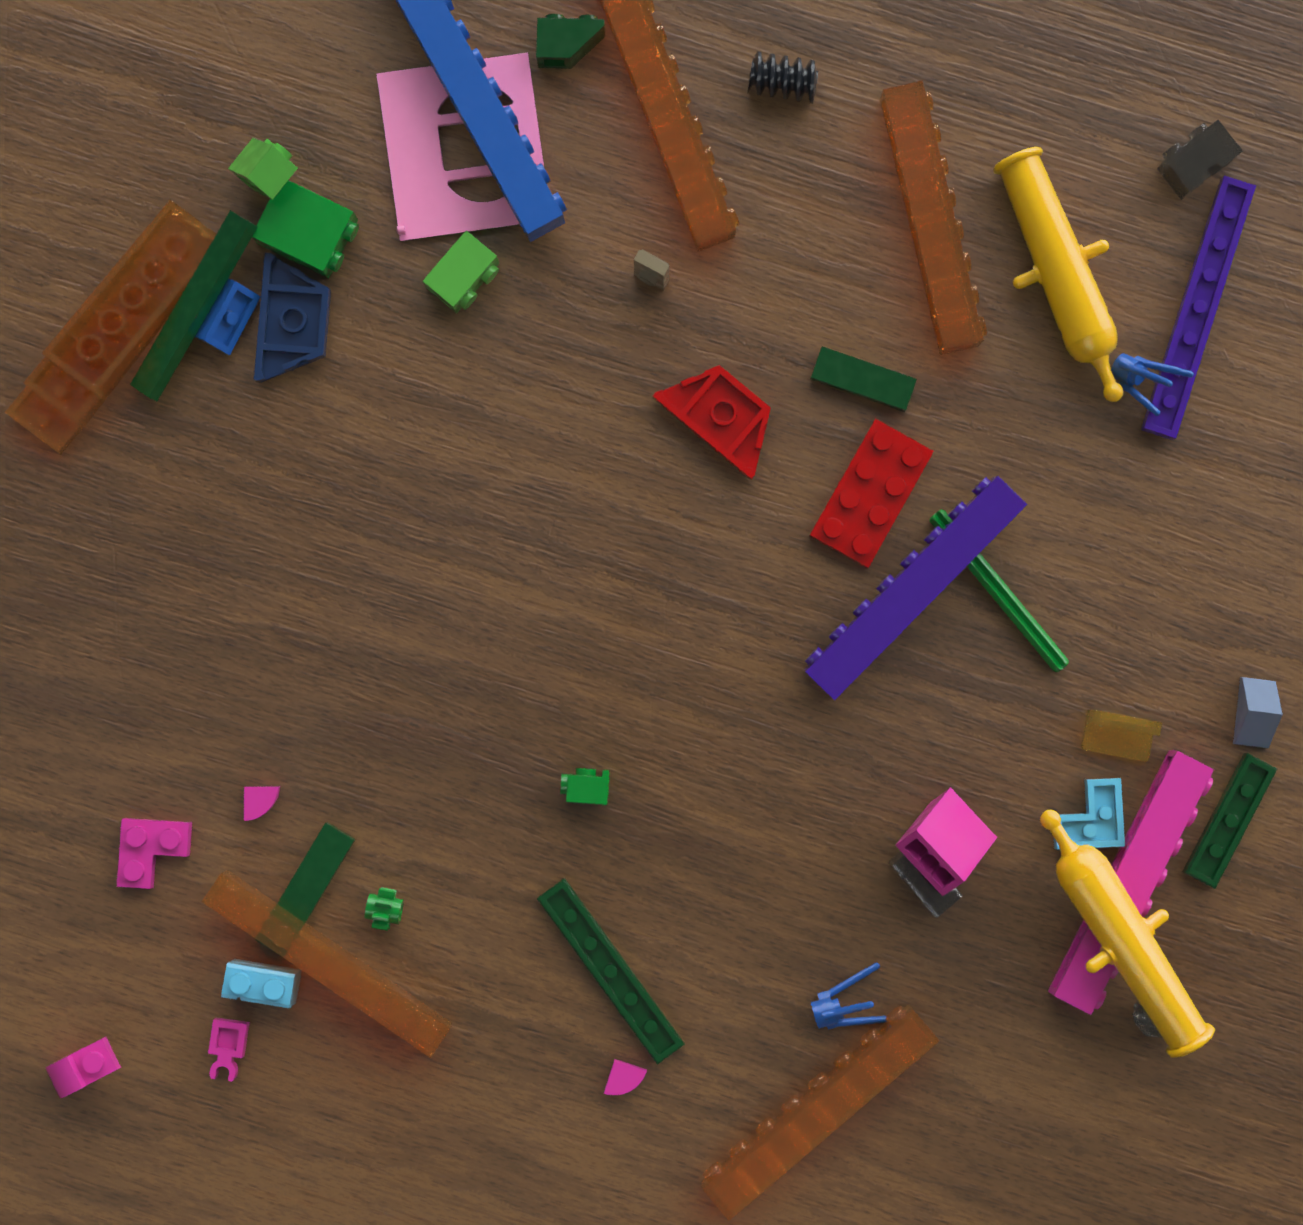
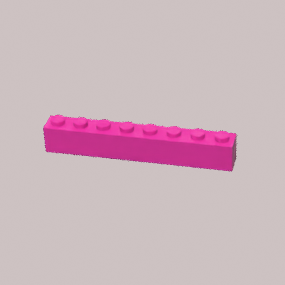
[1048,750,1214,1015]

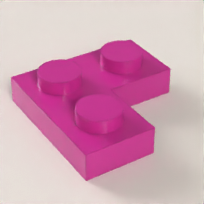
[116,818,192,889]

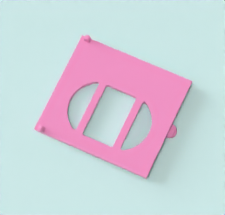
[377,52,544,241]

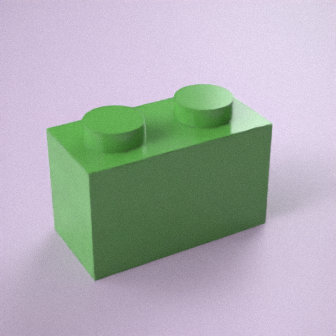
[228,138,298,200]
[423,230,500,314]

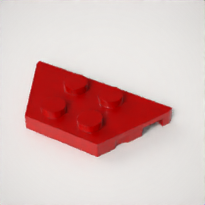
[652,365,771,480]

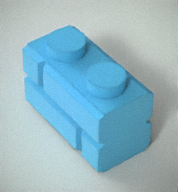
[221,959,302,1008]

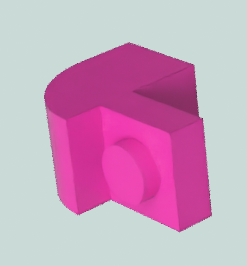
[45,1037,121,1099]

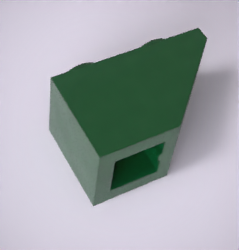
[536,14,605,69]

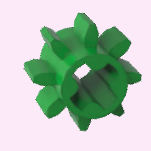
[364,887,404,931]

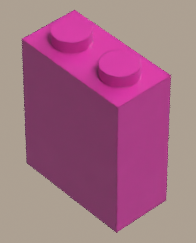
[895,787,997,896]

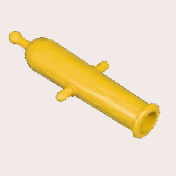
[993,147,1124,402]
[1040,810,1215,1058]

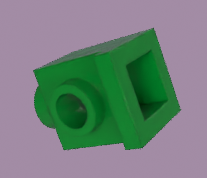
[560,768,610,805]

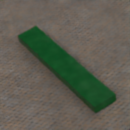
[130,210,258,401]
[537,878,685,1065]

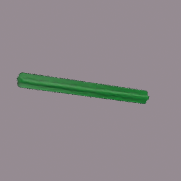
[929,509,1069,672]

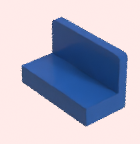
[194,278,261,355]

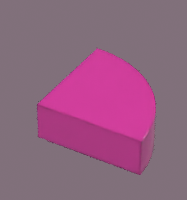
[244,786,280,821]
[604,1059,647,1095]

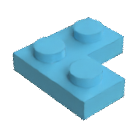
[1054,778,1125,850]

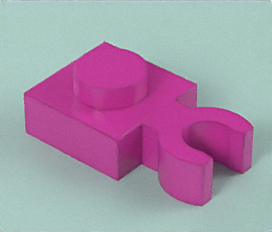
[208,1018,250,1082]

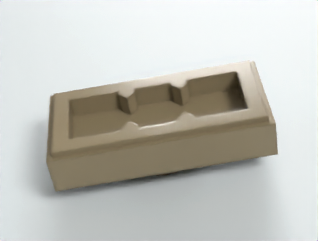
[634,249,670,291]

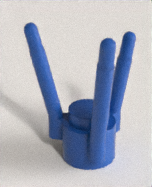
[1111,353,1194,416]
[811,963,888,1030]

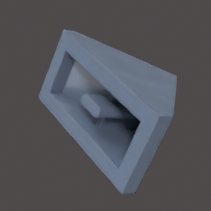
[1233,677,1283,748]

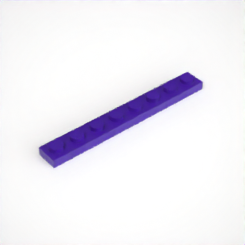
[1141,175,1256,440]

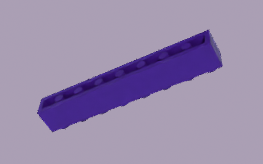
[804,476,1027,700]

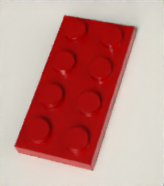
[809,418,934,569]

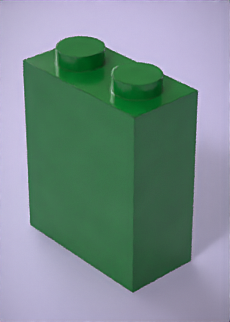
[252,180,359,279]

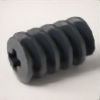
[747,51,819,104]

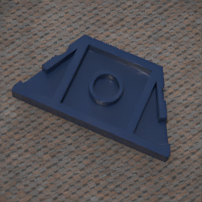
[254,253,331,383]

